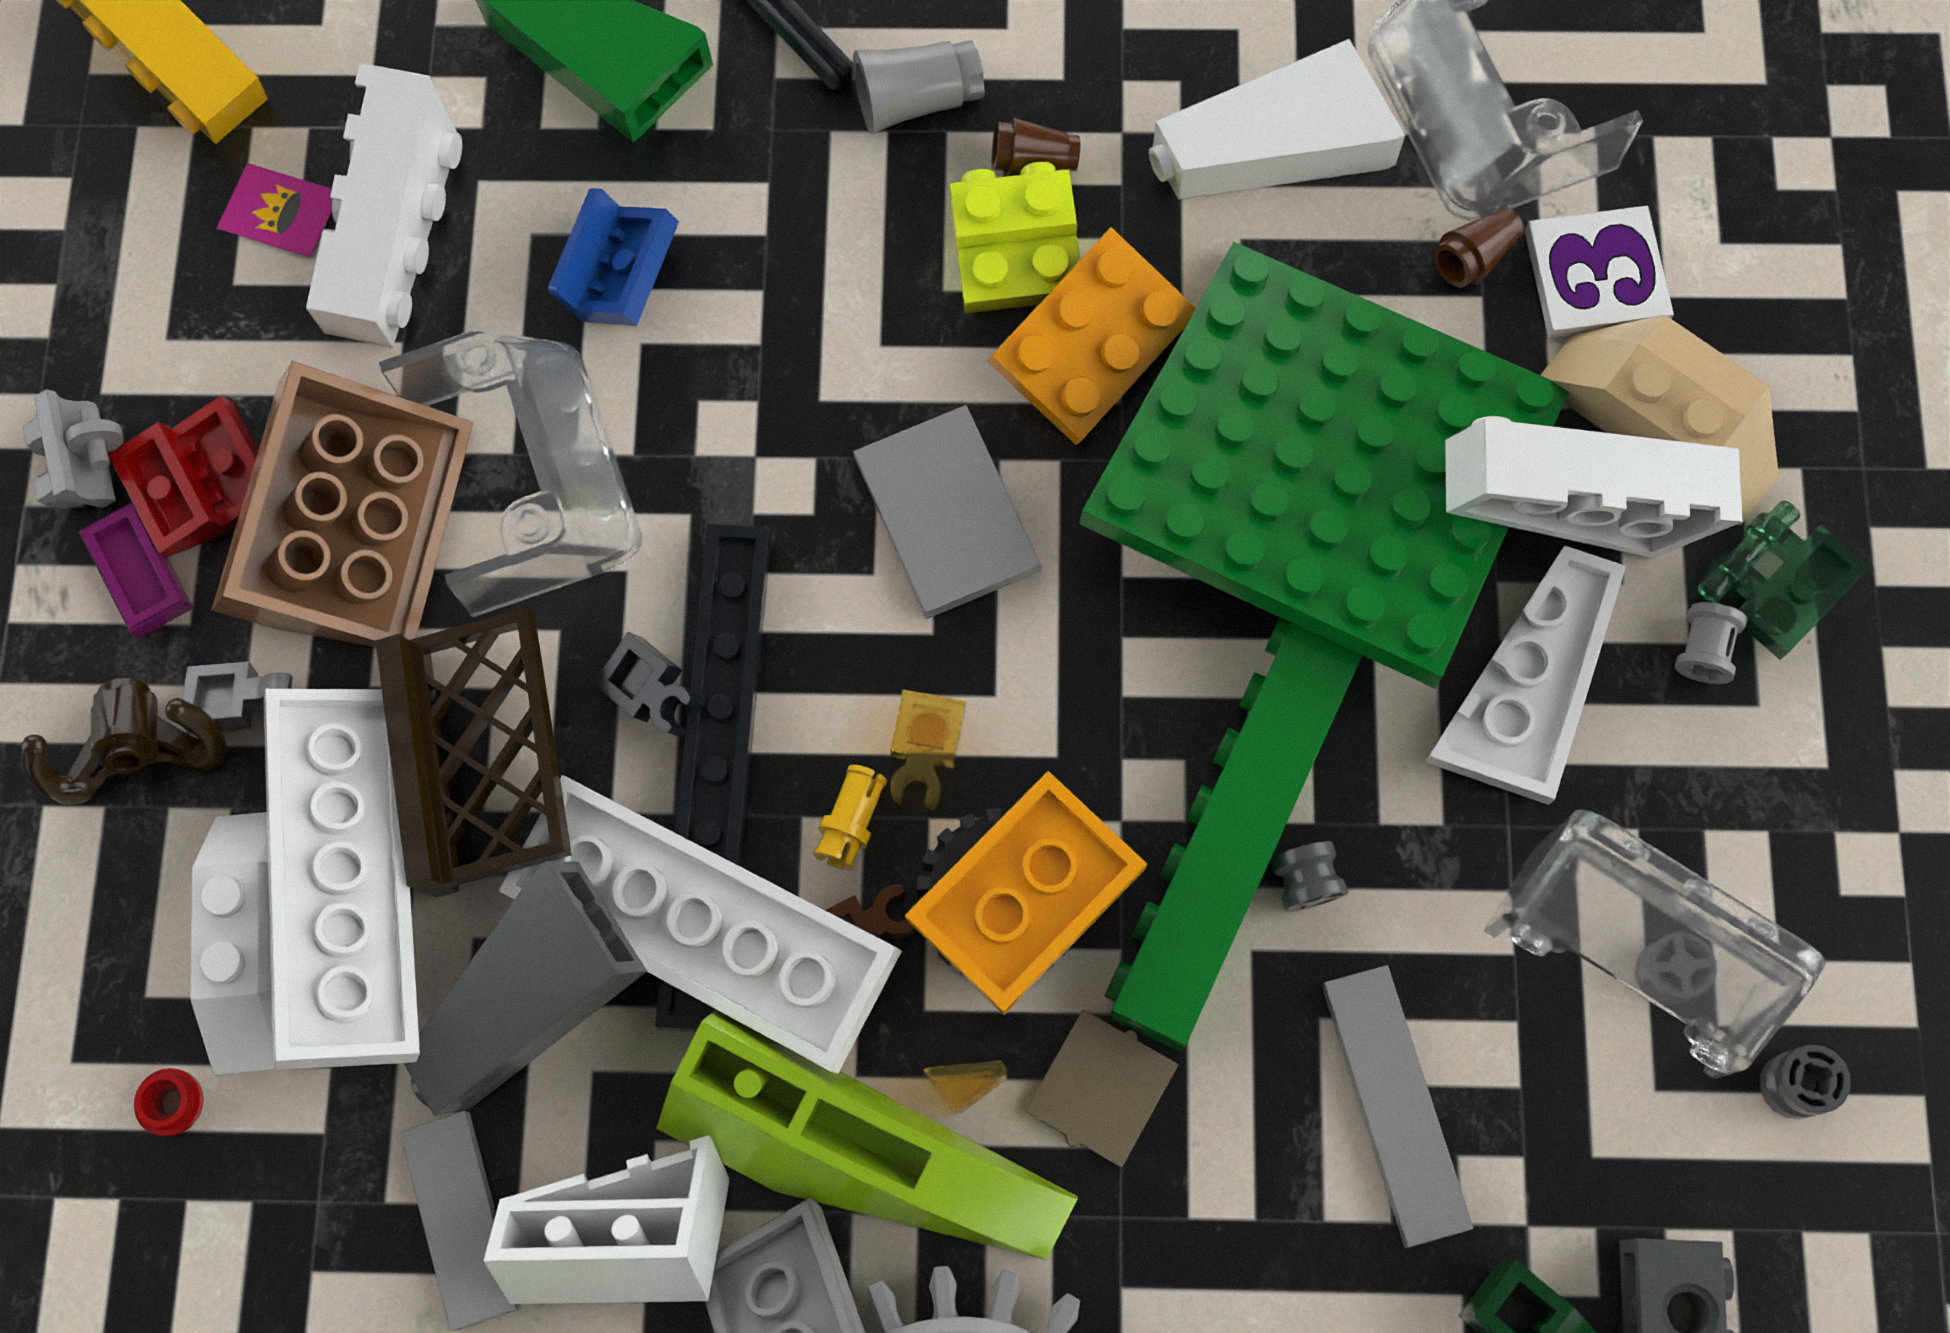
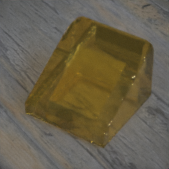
[923,1061,1008,1116]

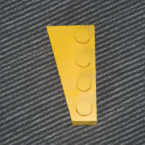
[56,0,268,144]

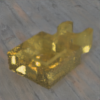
[890,690,966,809]

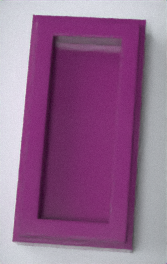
[78,503,194,639]

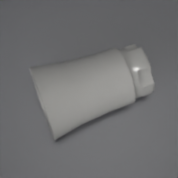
[853,40,985,134]

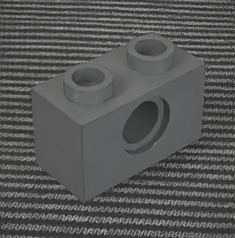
[1619,1238,1734,1333]

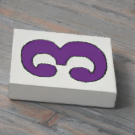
[1524,206,1674,339]

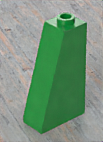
[476,0,713,143]

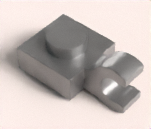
[182,661,293,734]

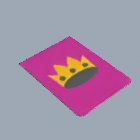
[217,163,332,256]

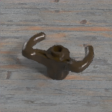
[21,678,227,805]

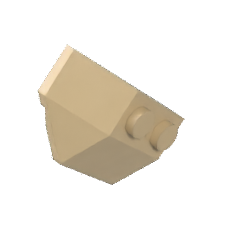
[1540,315,1779,526]

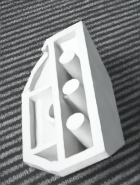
[191,812,284,1076]

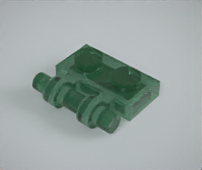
[1698,500,1871,660]

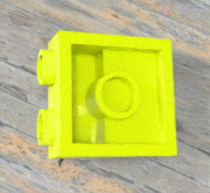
[950,162,1080,314]

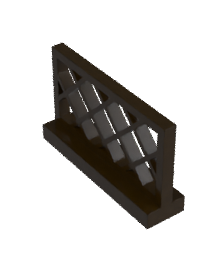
[375,607,572,897]

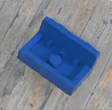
[548,188,679,326]

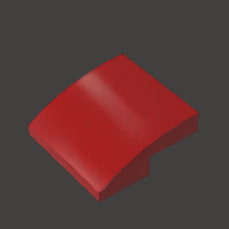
[108,396,259,557]

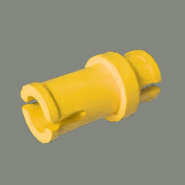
[813,765,887,870]

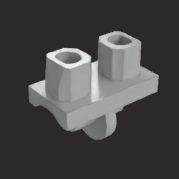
[23,389,124,509]

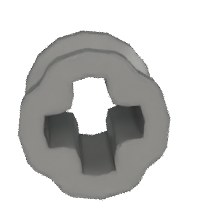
[1675,602,1747,684]

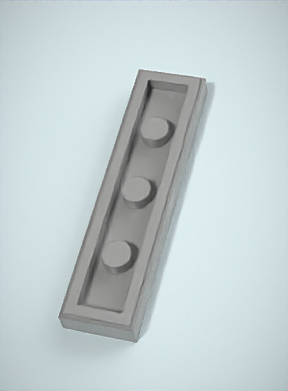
[1322,965,1474,1248]

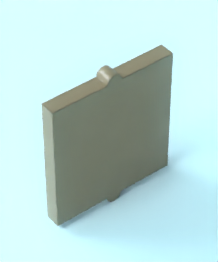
[1025,1009,1179,1168]

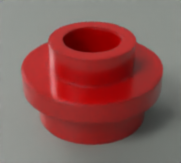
[134,1068,204,1136]

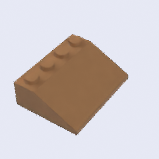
[211,361,474,647]

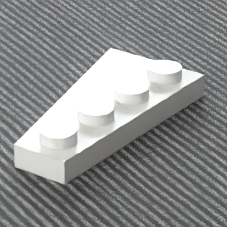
[1425,546,1626,805]

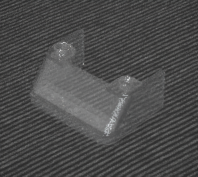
[1367,0,1643,221]
[379,330,642,617]
[1484,810,1826,1079]

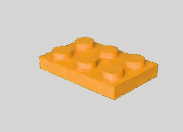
[987,227,1196,445]
[905,771,1147,1015]

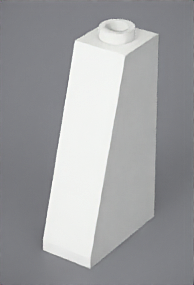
[1149,39,1405,199]

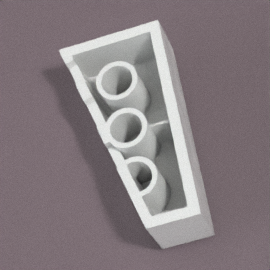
[1445,416,1743,558]

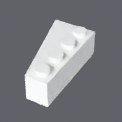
[306,62,462,347]

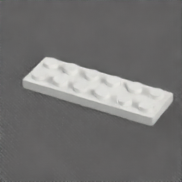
[264,688,420,1070]
[499,775,902,1074]

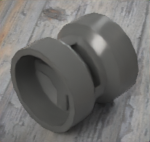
[1760,1044,1851,1119]

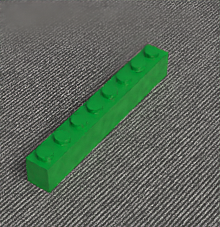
[1104,617,1362,1053]

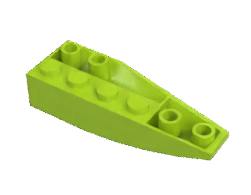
[656,1009,1078,1260]

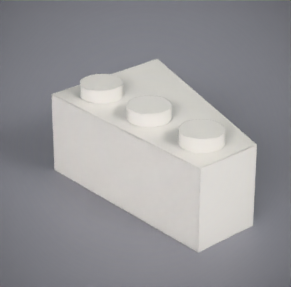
[484,1135,730,1304]

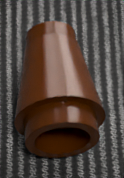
[991,117,1080,177]
[1434,207,1524,287]

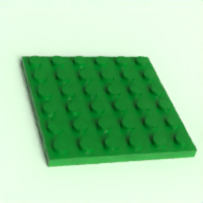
[1079,242,1569,689]

